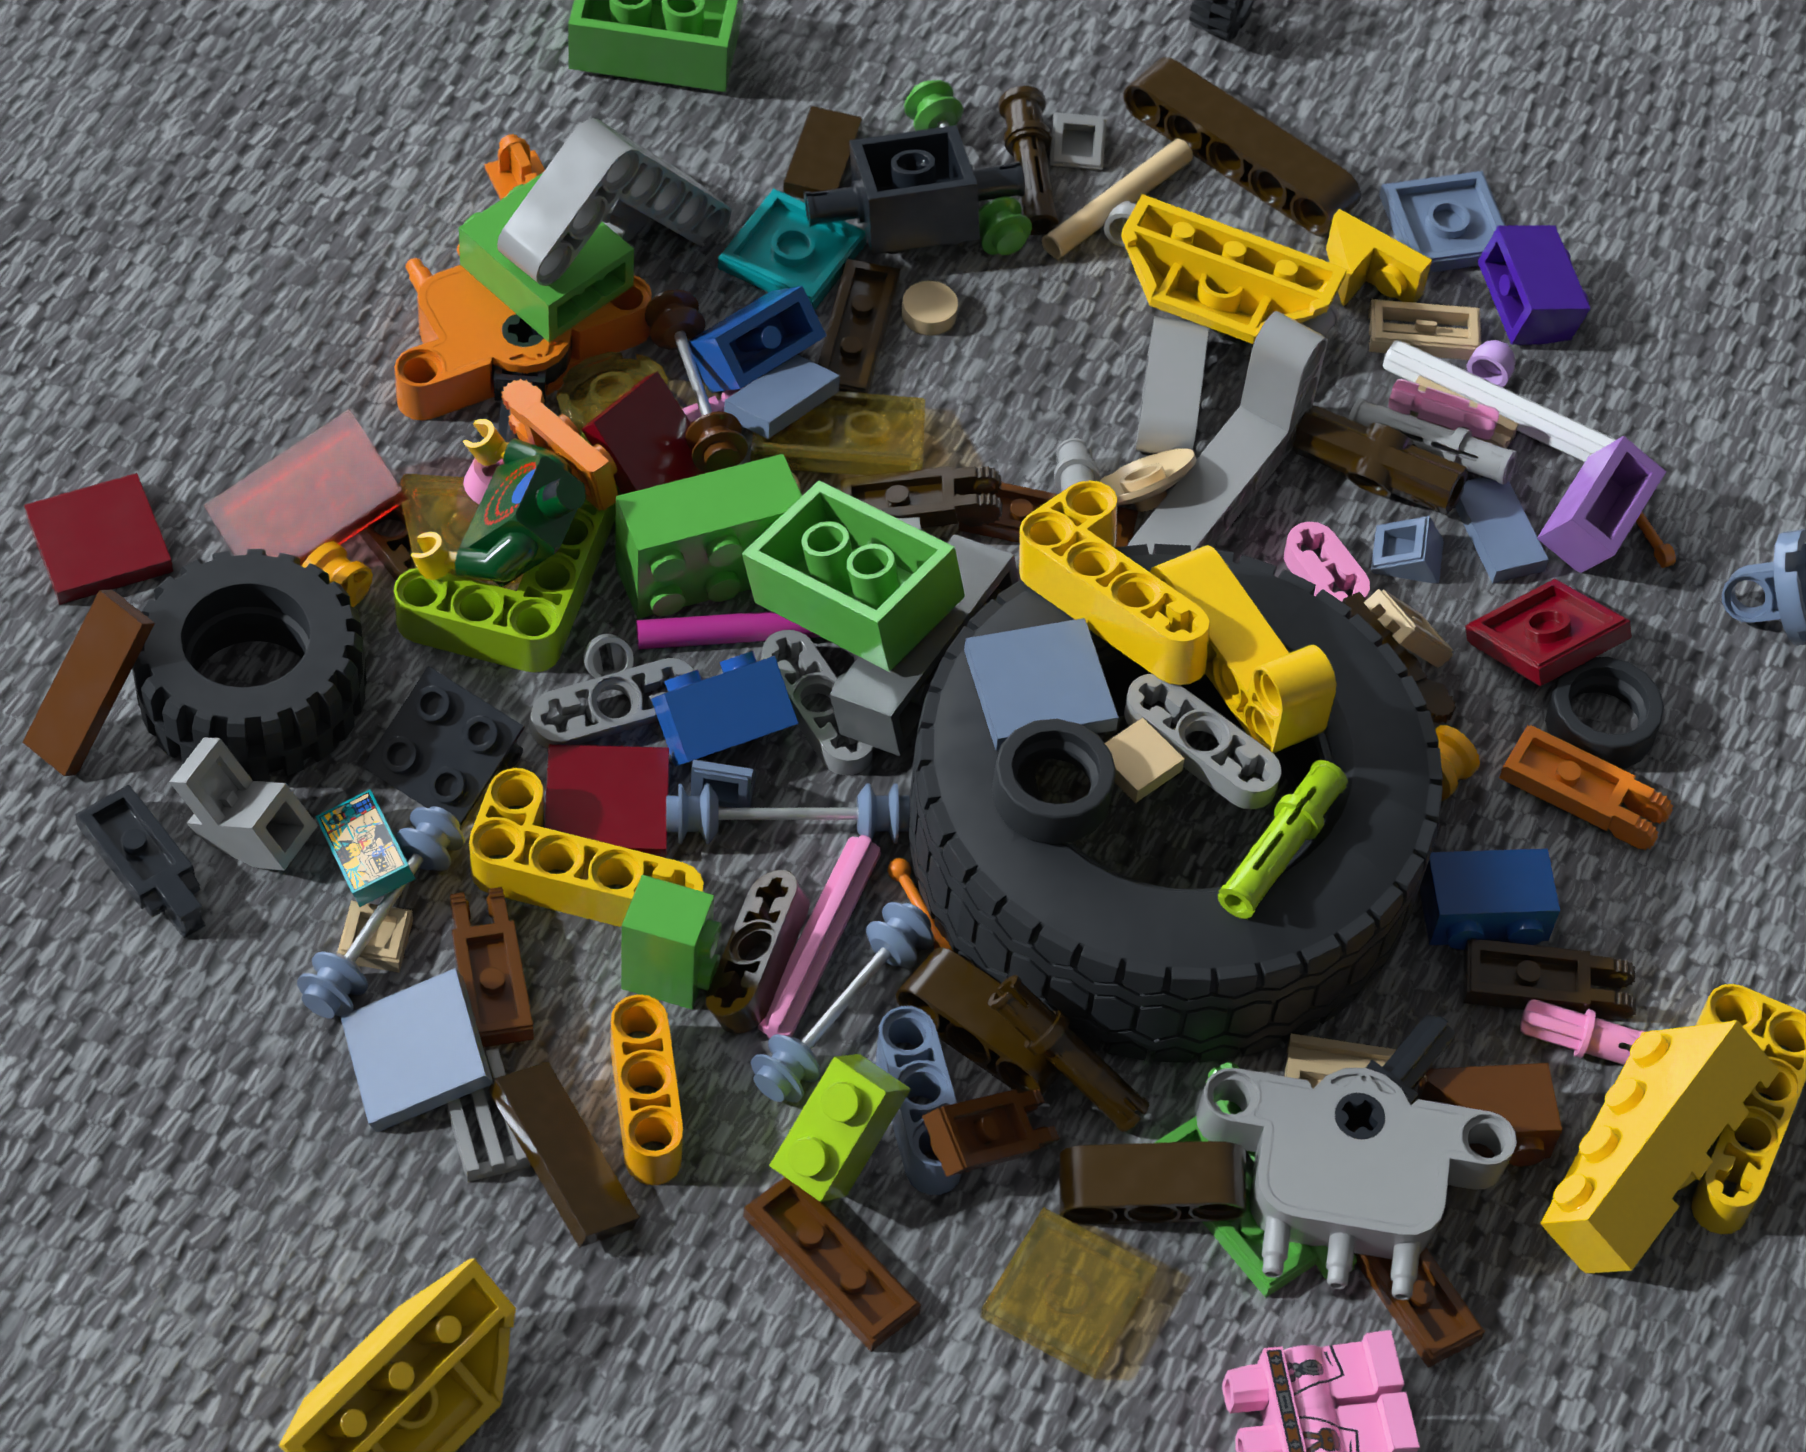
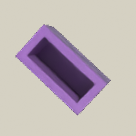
[1537,436,1666,573]

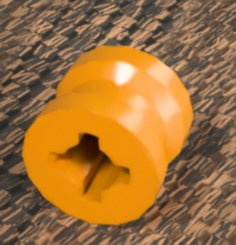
[302,541,373,607]
[1435,725,1480,801]

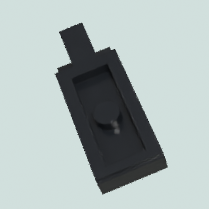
[75,785,205,938]

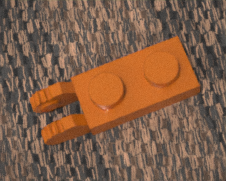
[501,379,619,511]
[1499,725,1673,851]

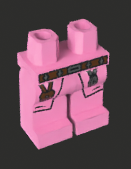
[1222,1330,1420,1452]

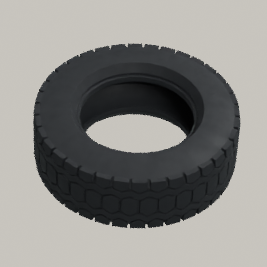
[909,544,1443,1063]

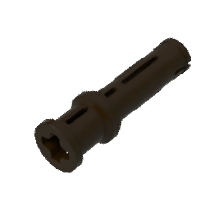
[998,86,1059,235]

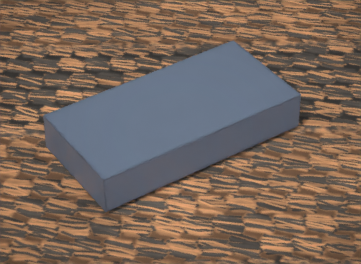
[724,355,840,439]
[1455,477,1549,583]

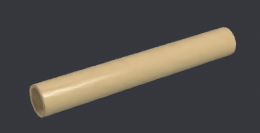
[1042,139,1193,259]

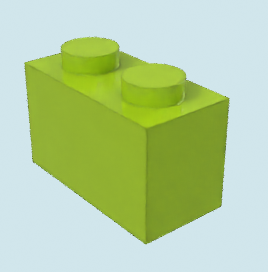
[769,1054,911,1202]

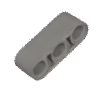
[1135,316,1209,454]

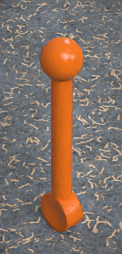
[1636,512,1676,568]
[887,858,953,951]

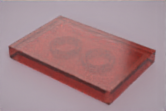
[204,409,408,566]

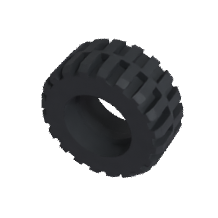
[132,548,367,781]

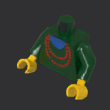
[411,419,586,587]

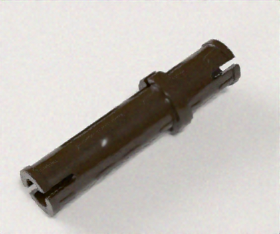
[988,975,1150,1132]

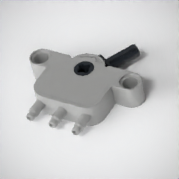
[1196,1014,1517,1300]

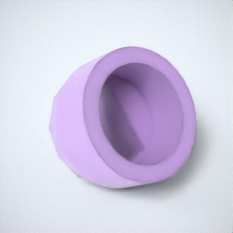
[1467,340,1516,387]

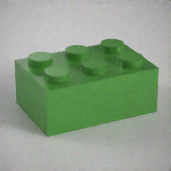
[568,0,743,92]
[615,454,802,619]
[742,480,965,672]

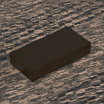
[783,106,863,199]

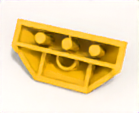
[1121,194,1347,344]
[279,1258,516,1452]

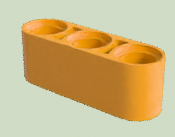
[611,994,683,1185]

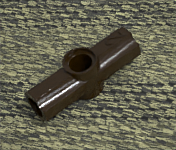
[1293,405,1468,515]

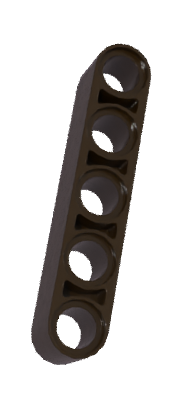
[1123,57,1361,236]

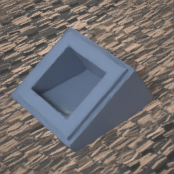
[1371,516,1444,583]
[691,760,756,808]

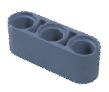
[876,1006,962,1195]

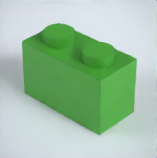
[621,875,722,1009]

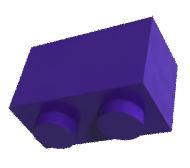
[1477,225,1590,345]

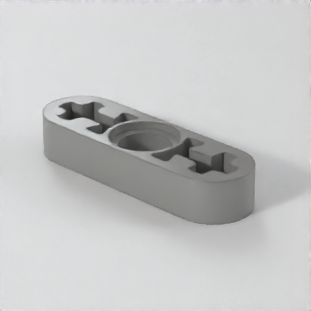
[762,630,874,775]
[529,658,694,748]
[1124,674,1281,809]

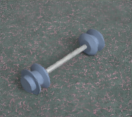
[666,783,910,844]
[297,806,465,1018]
[751,902,934,1102]

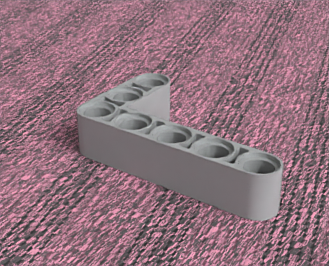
[497,118,731,286]
[1128,311,1328,554]

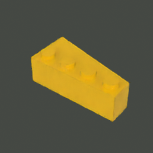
[1540,1020,1780,1273]

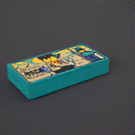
[316,789,415,907]

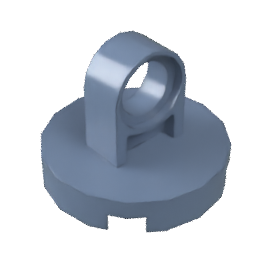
[1722,529,1806,646]

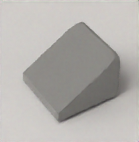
[1049,112,1107,170]

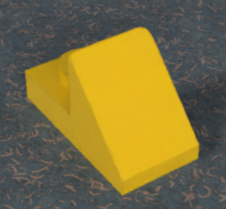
[1326,209,1432,306]

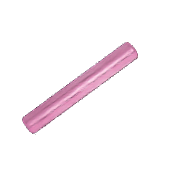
[758,835,881,1039]

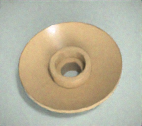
[1100,448,1197,512]

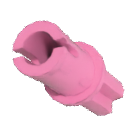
[1520,999,1646,1065]

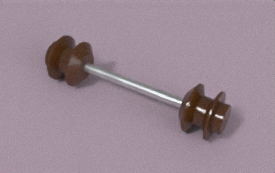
[645,289,748,473]

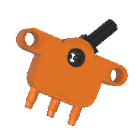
[394,244,652,442]

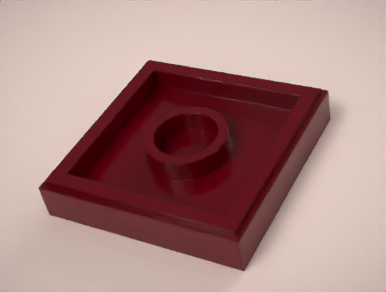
[581,371,708,494]
[24,473,173,605]
[1465,579,1632,686]
[545,744,669,858]

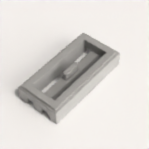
[446,1048,530,1182]

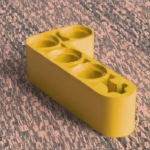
[1019,480,1210,685]
[1150,545,1336,753]
[469,768,704,927]
[1691,984,1806,1235]

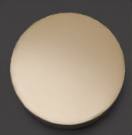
[902,281,958,336]

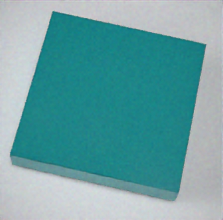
[718,188,867,310]

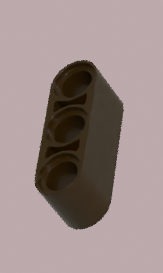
[896,947,1061,1095]
[1059,1141,1246,1225]

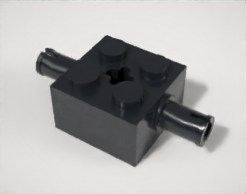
[804,125,1025,255]

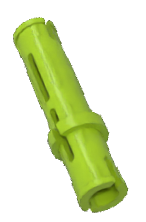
[1217,760,1348,919]

